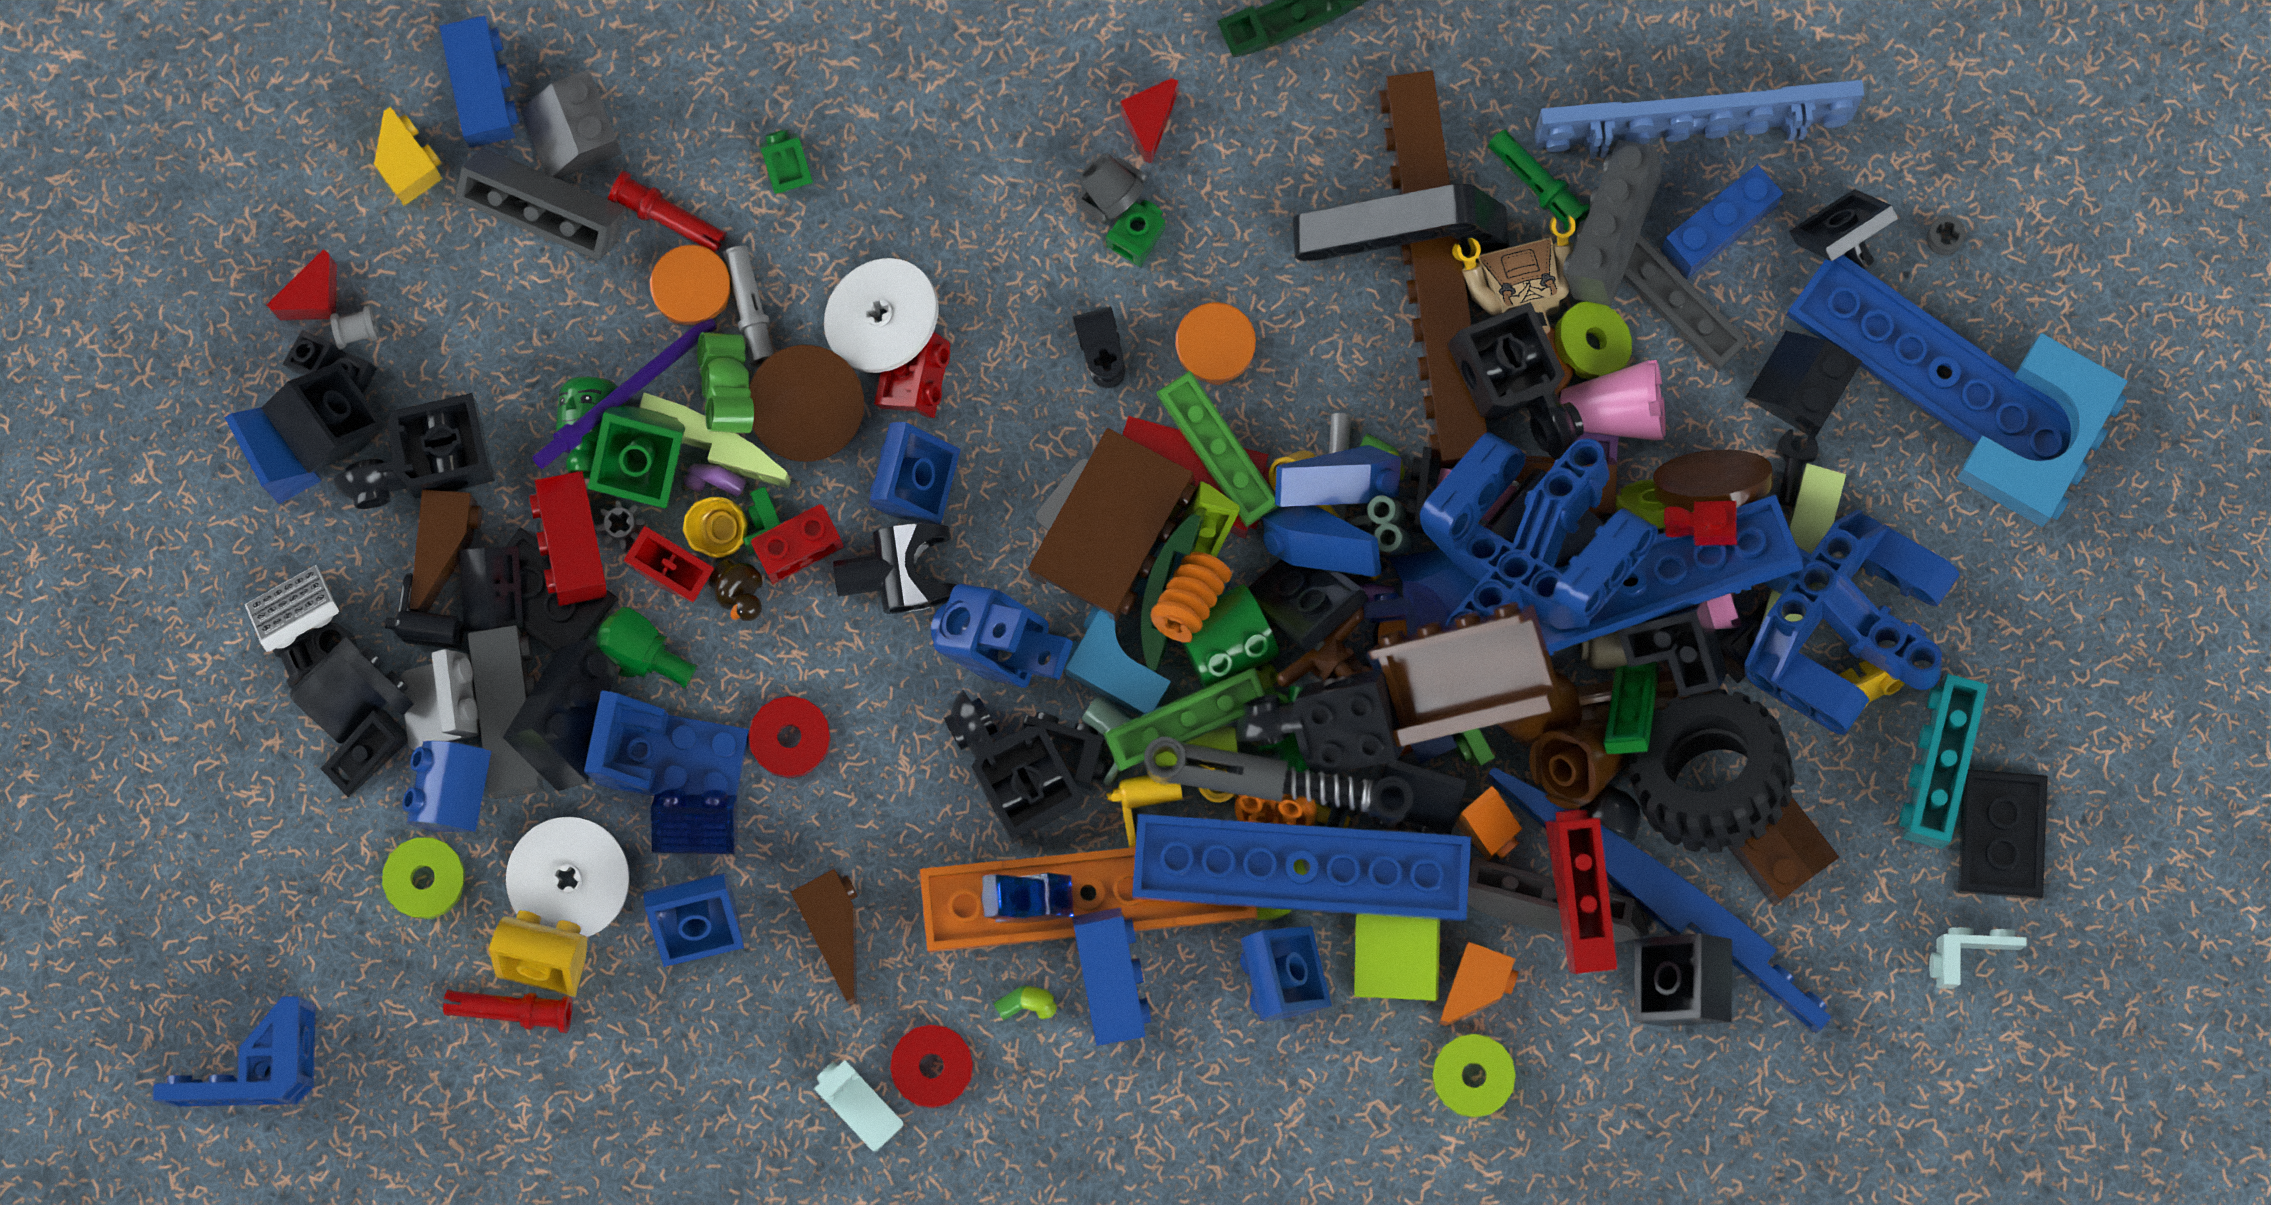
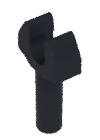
[1776,429,1819,506]

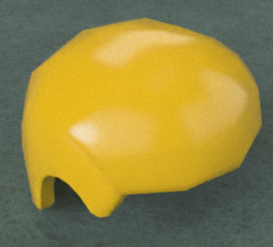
[683,496,749,558]

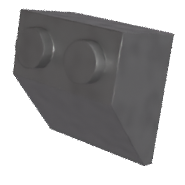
[521,69,623,179]

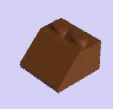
[1727,797,1839,907]

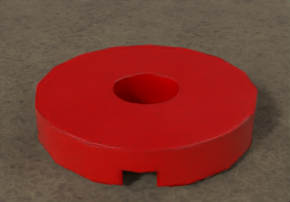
[748,696,831,779]
[890,1024,974,1109]

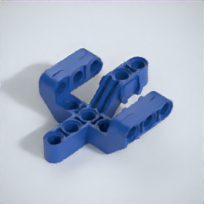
[1420,432,1657,629]
[1744,509,1959,735]

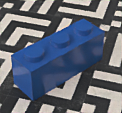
[439,15,520,148]
[1660,164,1784,280]
[1072,907,1151,1046]

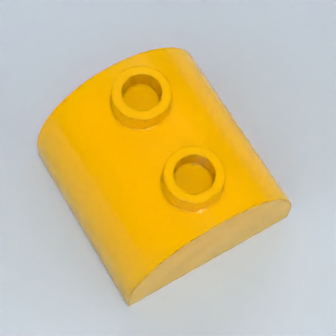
[488,910,587,997]

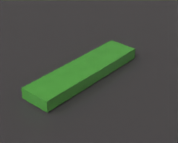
[1156,371,1279,527]
[1103,668,1266,771]

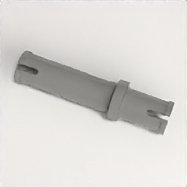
[723,245,774,366]

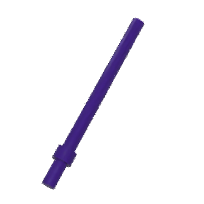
[533,318,717,469]

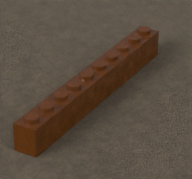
[1378,70,1487,470]

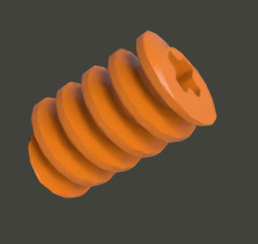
[1150,552,1232,643]

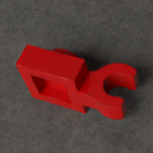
[1664,501,1737,546]

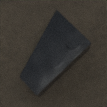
[502,638,616,791]

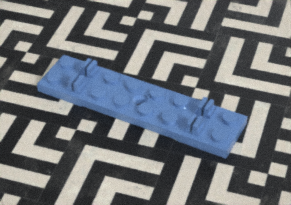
[1535,80,1864,159]

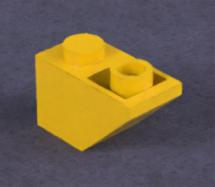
[374,107,443,206]

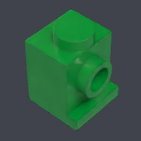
[1106,200,1166,267]

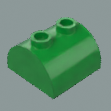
[587,406,685,509]
[1181,583,1280,688]

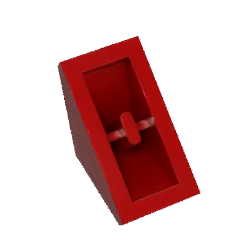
[1120,78,1179,164]
[266,249,337,320]
[623,526,714,603]

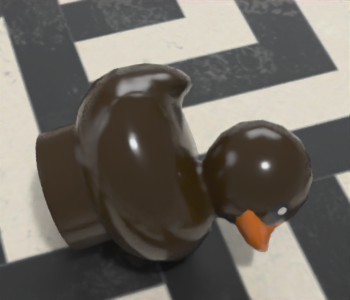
[709,560,763,621]

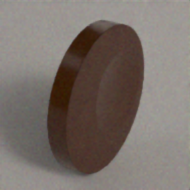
[749,344,864,462]
[1653,449,1773,511]

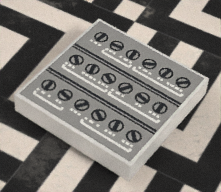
[245,565,339,652]

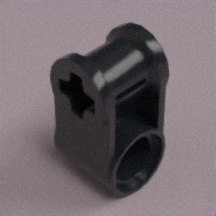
[1072,306,1126,388]
[273,622,358,688]

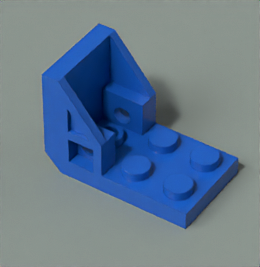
[584,690,749,811]
[153,996,316,1107]

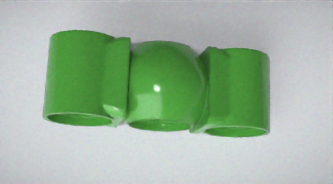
[697,332,754,434]

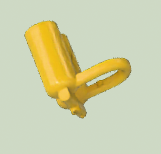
[1106,775,1183,848]

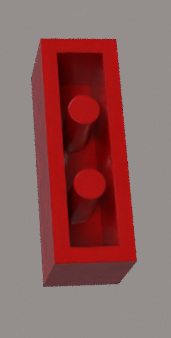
[529,471,607,606]

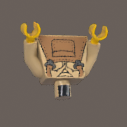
[1452,215,1576,334]

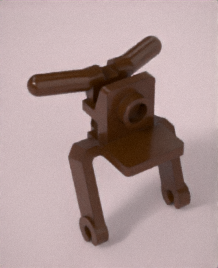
[1277,606,1374,768]

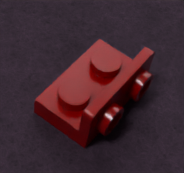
[874,332,950,418]
[751,504,844,585]

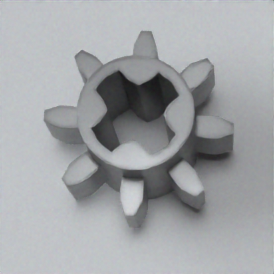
[595,500,648,553]

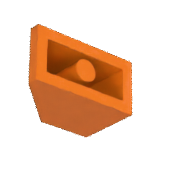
[1456,786,1522,861]
[1438,942,1519,1026]

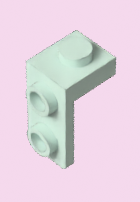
[1929,927,2027,989]
[814,1060,904,1152]

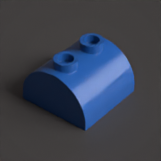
[868,422,961,525]
[402,740,492,832]
[643,872,744,967]
[1240,926,1332,1022]

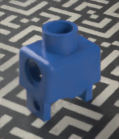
[931,584,1073,688]

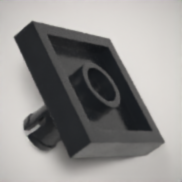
[1789,189,1898,269]

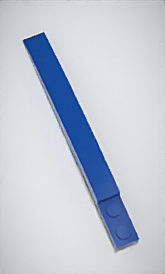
[1486,767,1831,1033]

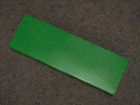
[1604,661,1659,754]

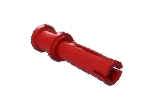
[608,171,727,253]
[443,989,573,1033]

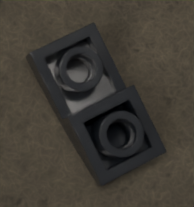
[282,330,377,394]

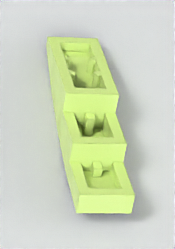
[639,392,791,489]
[1761,463,1846,625]

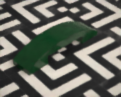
[1217,0,1368,58]
[1141,507,1207,671]

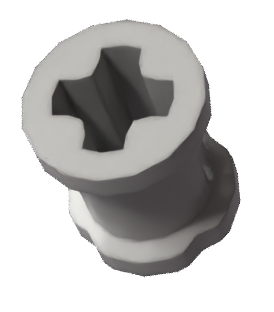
[330,305,379,349]

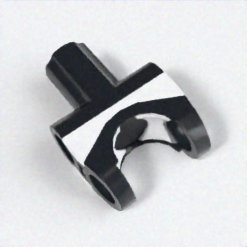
[833,524,957,614]

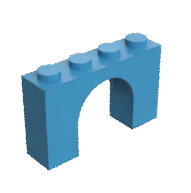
[1956,333,2128,527]
[1065,542,1232,716]

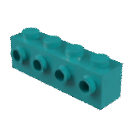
[1898,674,1988,849]

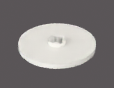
[824,258,939,373]
[506,817,630,937]

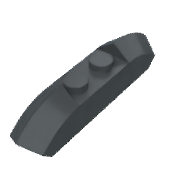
[1467,858,1649,943]

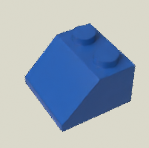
[224,407,322,504]

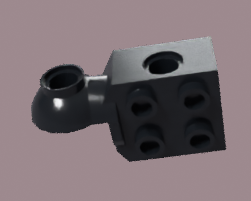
[1447,302,1584,460]
[334,393,495,509]
[1236,668,1406,775]
[944,690,1084,844]

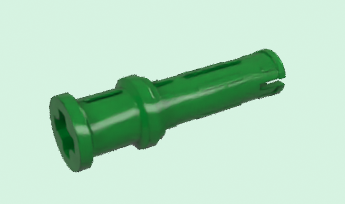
[1487,129,1590,232]

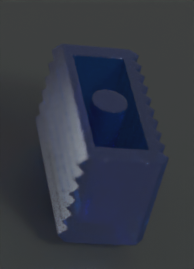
[650,789,738,854]

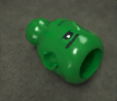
[556,376,626,479]

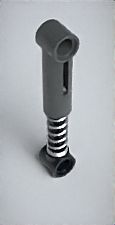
[1144,737,1413,824]

